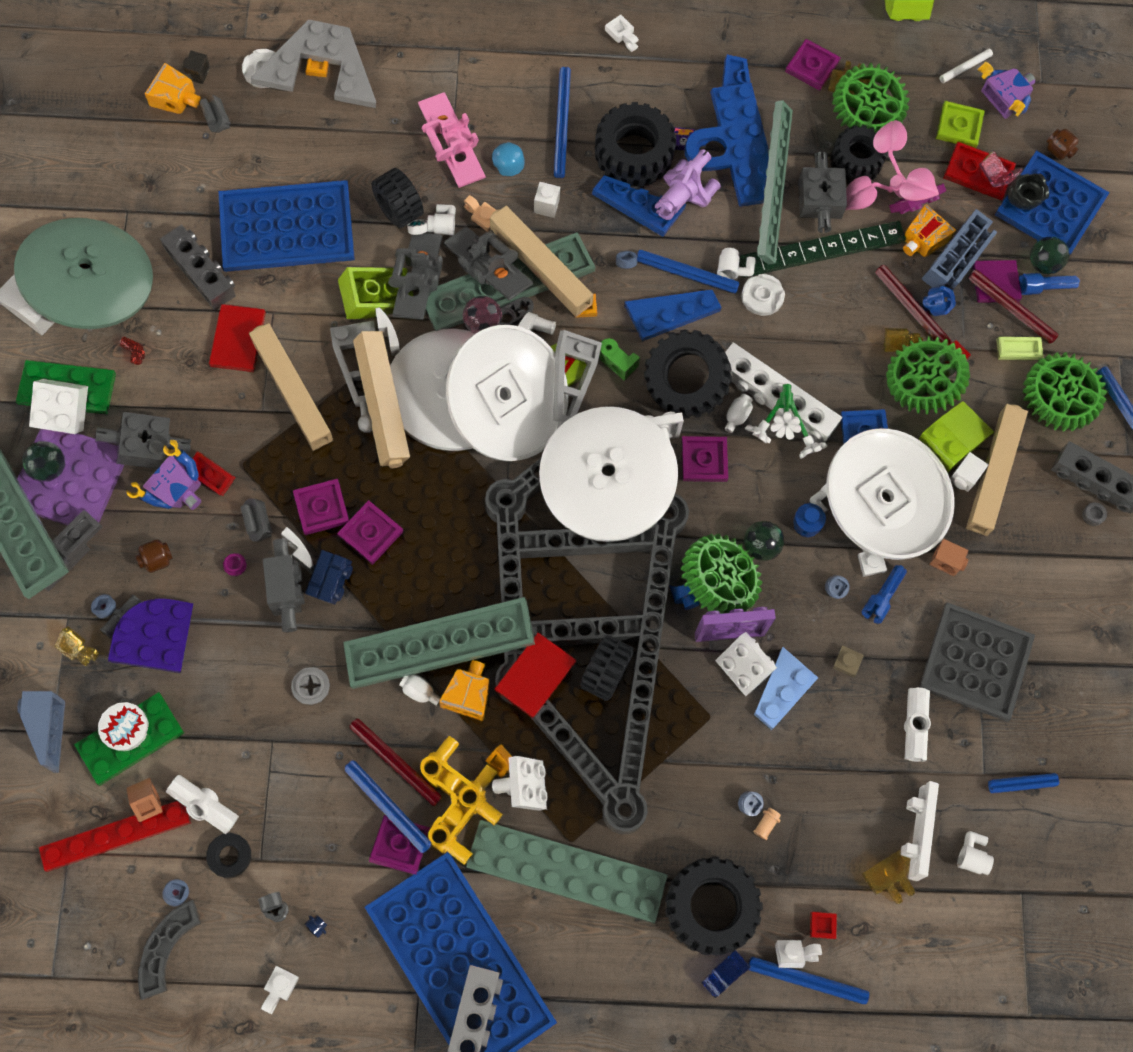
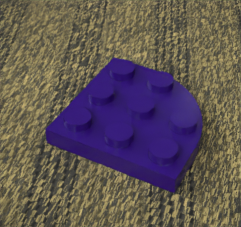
[108,599,194,673]

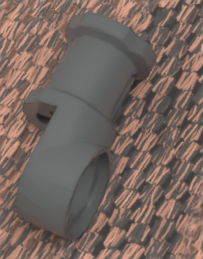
[258,892,289,922]

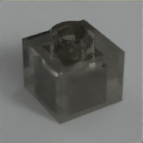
[182,50,210,84]

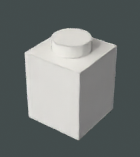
[534,182,560,218]
[950,452,988,492]

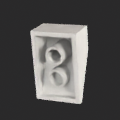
[0,275,55,335]

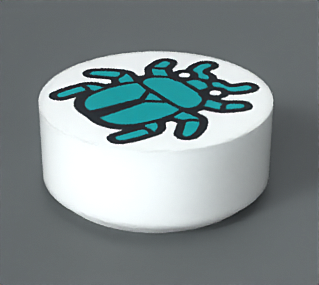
[407,219,428,235]

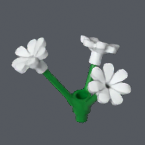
[745,384,827,459]

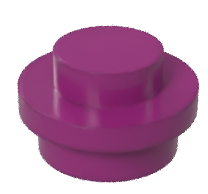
[223,553,247,576]

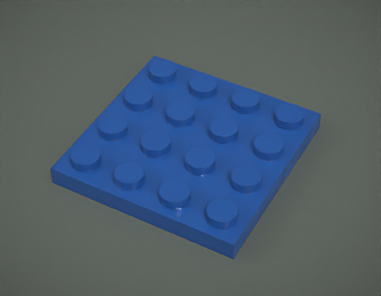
[995,151,1110,257]

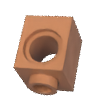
[929,539,969,576]
[127,778,163,822]

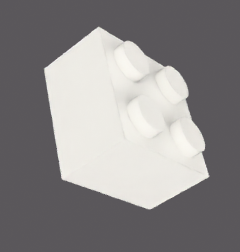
[29,379,88,434]

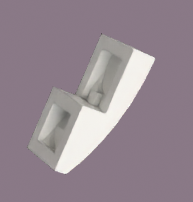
[375,308,400,356]
[281,527,315,574]

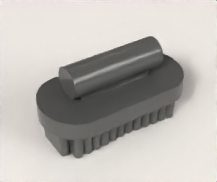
[199,94,231,133]
[240,498,273,542]

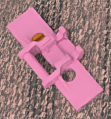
[418,92,486,188]

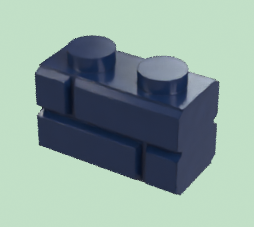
[305,550,353,605]

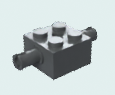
[798,152,847,233]
[95,412,191,469]
[263,538,305,633]

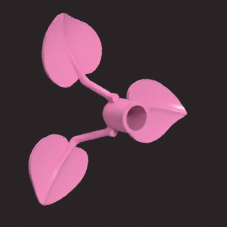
[846,120,939,210]

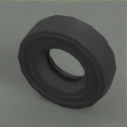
[206,833,251,878]

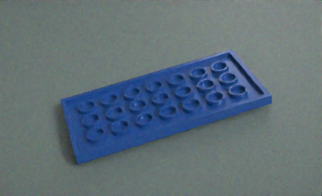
[364,852,557,1052]

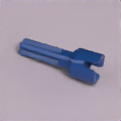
[1019,273,1080,295]
[861,565,907,624]

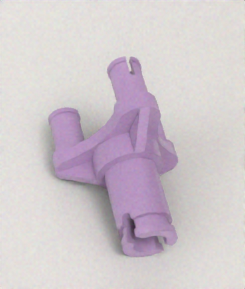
[655,149,721,220]

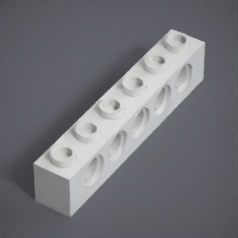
[725,342,842,443]

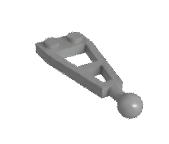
[330,321,376,433]
[553,330,602,429]

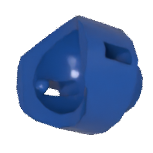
[923,286,956,316]
[793,503,826,538]
[669,585,700,610]

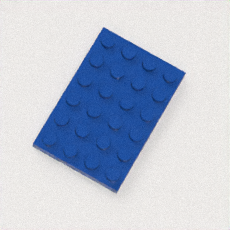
[218,180,355,272]

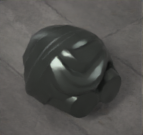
[1008,174,1049,210]

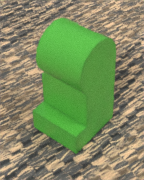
[599,338,640,381]

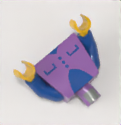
[977,62,1035,119]
[126,440,201,510]

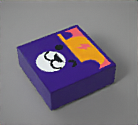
[674,127,695,150]

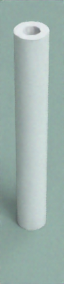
[939,49,993,83]

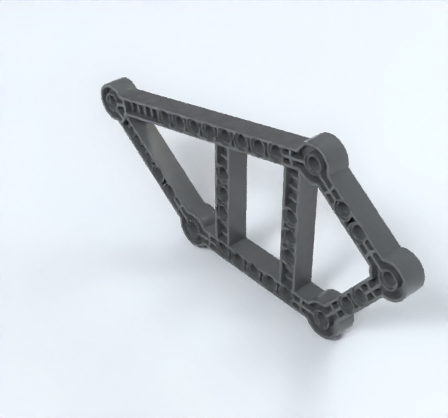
[485,457,689,835]

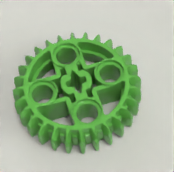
[832,63,910,133]
[886,336,970,415]
[1023,352,1107,432]
[681,534,763,614]

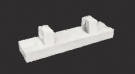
[900,781,939,881]

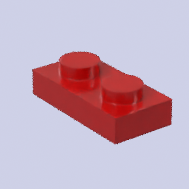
[192,451,236,496]

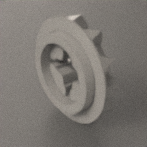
[291,667,330,705]

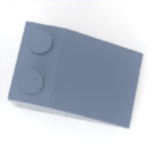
[17,691,65,773]

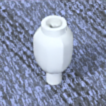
[724,394,753,433]
[399,674,441,706]

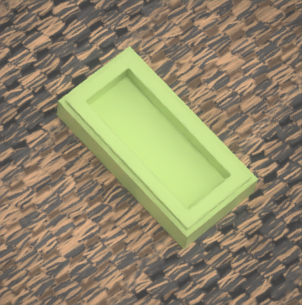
[996,337,1043,360]

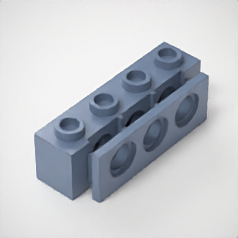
[921,209,997,290]

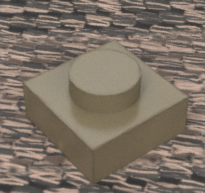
[832,645,864,678]

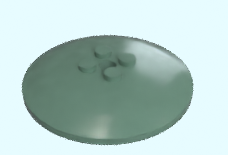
[14,218,153,329]

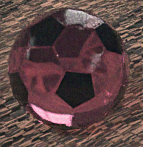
[462,296,502,334]

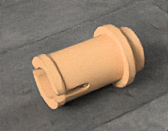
[753,808,781,841]

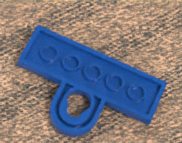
[684,83,769,207]

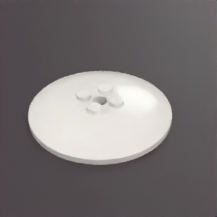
[446,325,568,461]
[390,329,507,451]
[539,407,678,542]
[826,429,954,560]

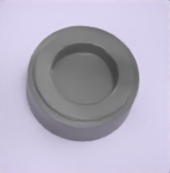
[1082,502,1107,526]

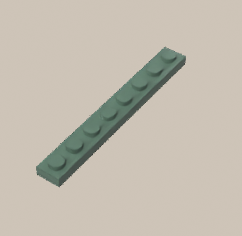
[757,100,793,265]

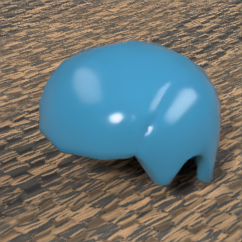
[492,142,525,176]

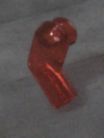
[120,336,145,365]

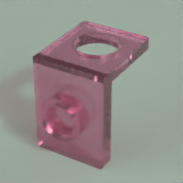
[979,151,1022,187]

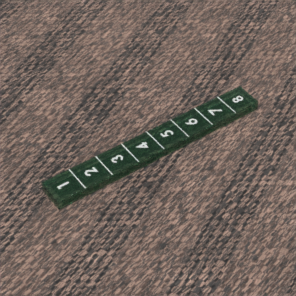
[739,221,906,278]

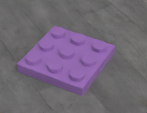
[695,607,776,642]

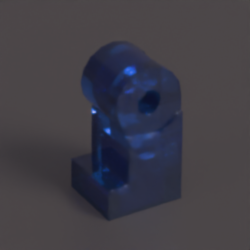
[701,950,751,998]

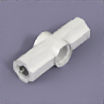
[904,687,931,762]
[166,775,239,834]

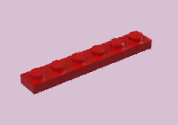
[39,801,191,872]

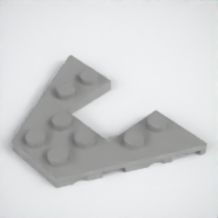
[251,20,376,108]

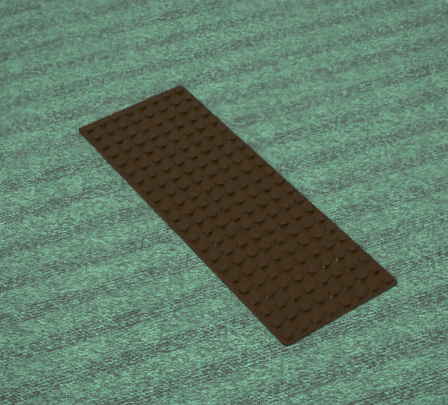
[243,380,710,842]

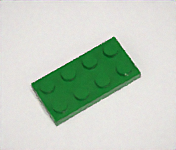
[16,360,116,415]
[74,692,185,786]

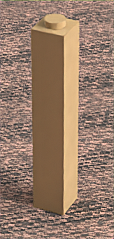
[490,205,593,317]
[249,323,333,451]
[353,331,410,468]
[966,404,1028,536]

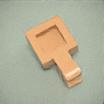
[464,195,496,232]

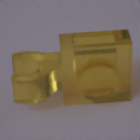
[883,328,923,352]
[54,626,99,666]

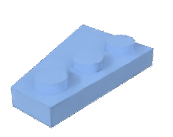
[754,647,818,730]

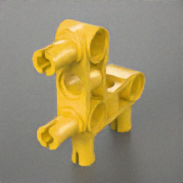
[420,736,503,865]

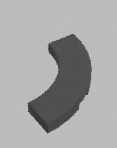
[138,899,201,1000]

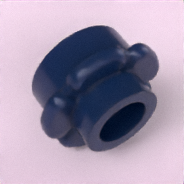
[304,915,327,938]

